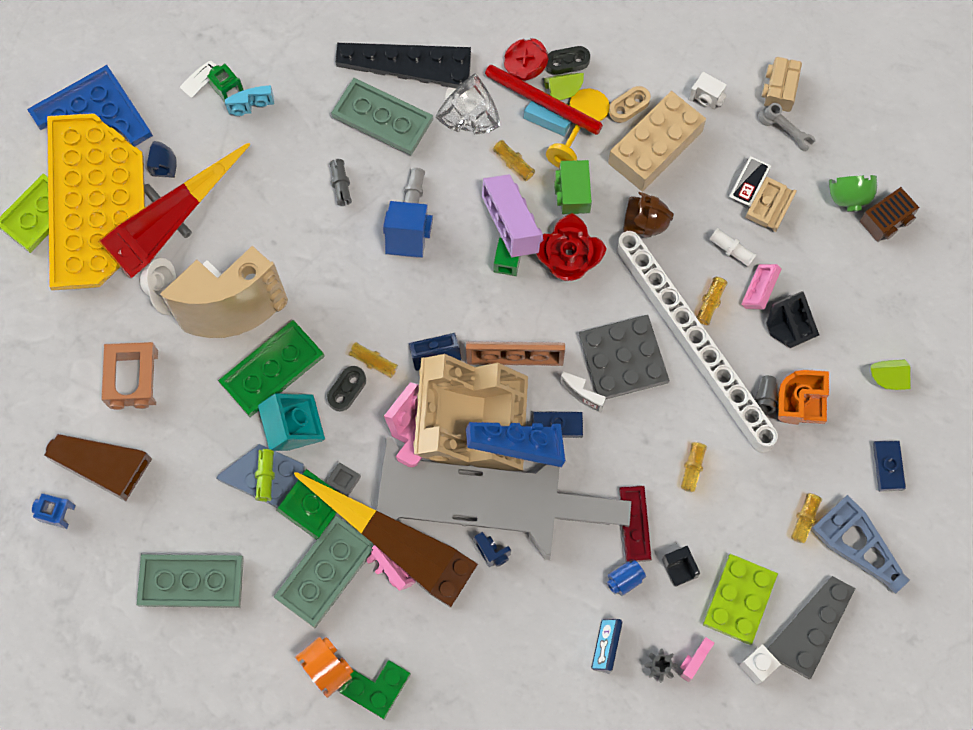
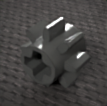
[644,649,678,683]

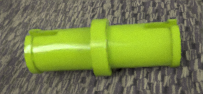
[255,449,275,502]

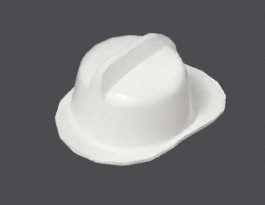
[140,258,176,315]

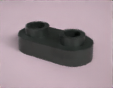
[546,46,590,74]
[327,366,366,412]

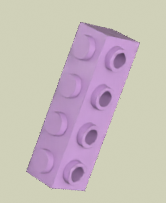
[482,174,543,257]

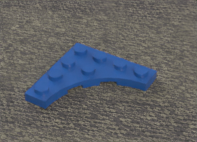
[27,65,153,147]

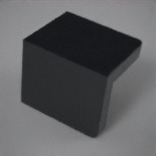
[662,545,700,587]

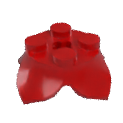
[536,213,607,281]

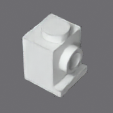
[689,72,727,109]

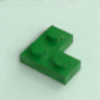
[339,660,411,720]

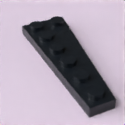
[335,42,471,91]

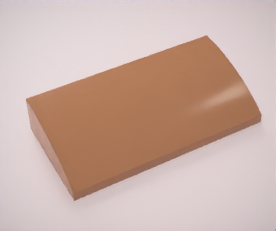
[466,341,565,366]

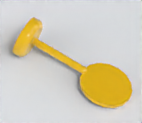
[546,88,610,168]

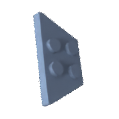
[216,444,305,508]

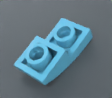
[225,85,274,116]

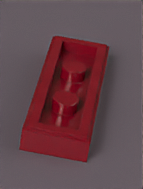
[619,486,652,563]

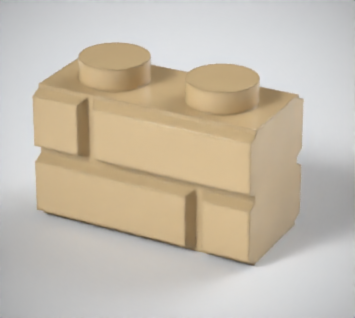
[761,57,802,112]

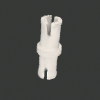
[709,228,756,267]

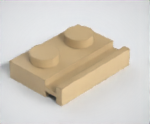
[745,176,797,232]

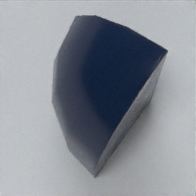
[147,141,177,178]

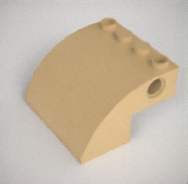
[160,246,288,338]
[413,354,528,471]

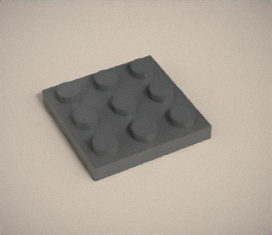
[579,315,670,400]

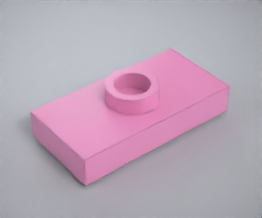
[741,264,782,309]

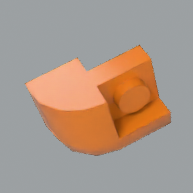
[778,370,829,425]

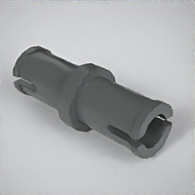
[329,159,352,206]

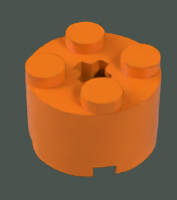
[295,637,353,698]

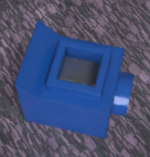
[32,493,76,529]

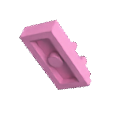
[367,545,415,591]

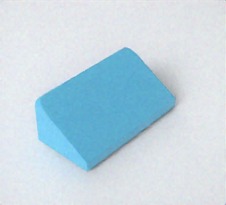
[523,101,572,136]

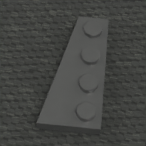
[767,576,856,680]

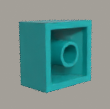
[258,394,325,451]

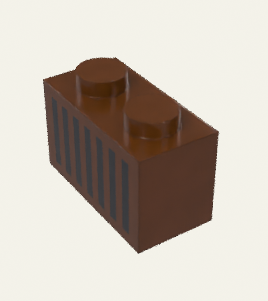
[860,187,920,242]

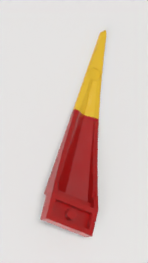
[98,143,250,278]

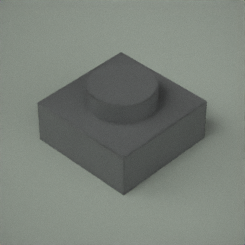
[326,462,361,497]

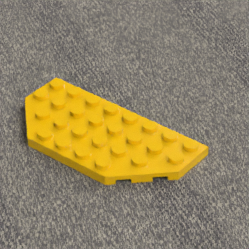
[47,114,145,291]

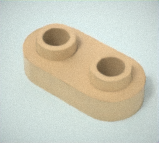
[609,86,651,123]

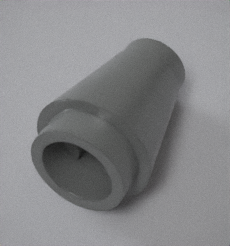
[755,375,778,414]

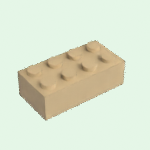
[608,90,706,192]

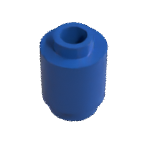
[607,560,646,596]

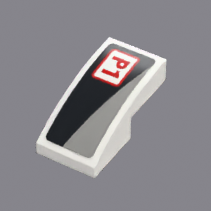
[729,156,771,207]
[561,371,606,413]

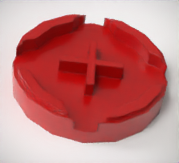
[504,38,549,81]

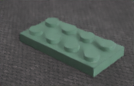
[331,78,433,155]
[274,516,374,628]
[136,554,244,608]

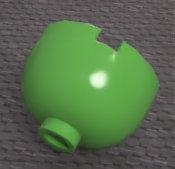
[829,175,877,211]

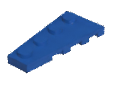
[466,422,566,467]

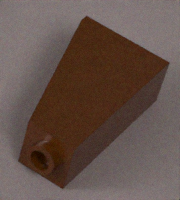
[44,434,152,501]

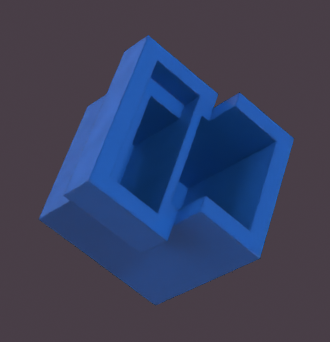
[383,201,433,258]

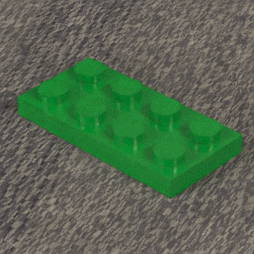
[218,320,325,418]

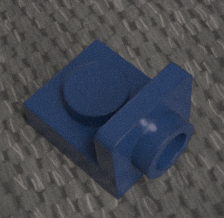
[474,532,511,567]

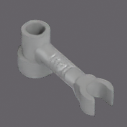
[759,103,816,151]

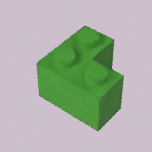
[554,160,592,214]

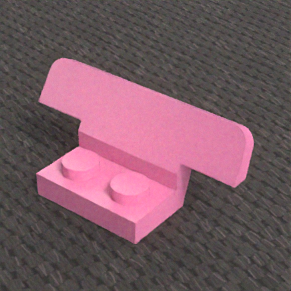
[384,382,423,467]

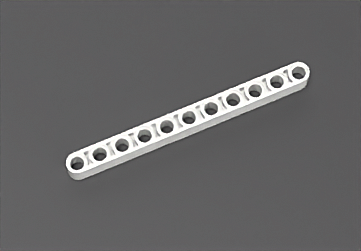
[617,231,778,453]

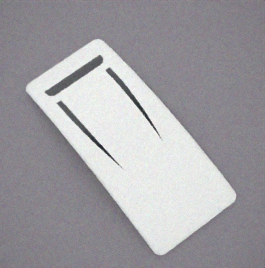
[180,61,216,98]

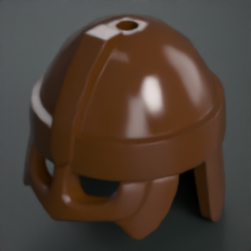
[623,192,674,238]

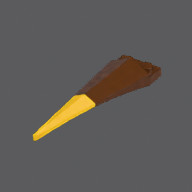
[294,472,478,608]

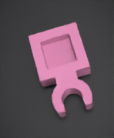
[680,637,714,682]

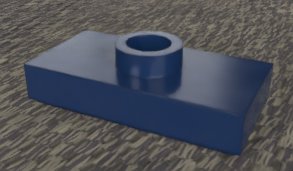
[533,412,583,438]
[873,441,906,492]

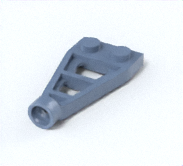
[811,495,910,594]

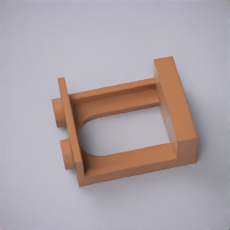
[102,342,158,410]

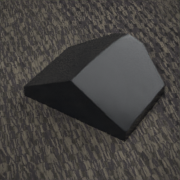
[766,291,819,348]

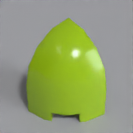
[544,73,584,100]
[871,359,911,390]

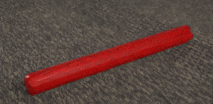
[485,65,603,135]

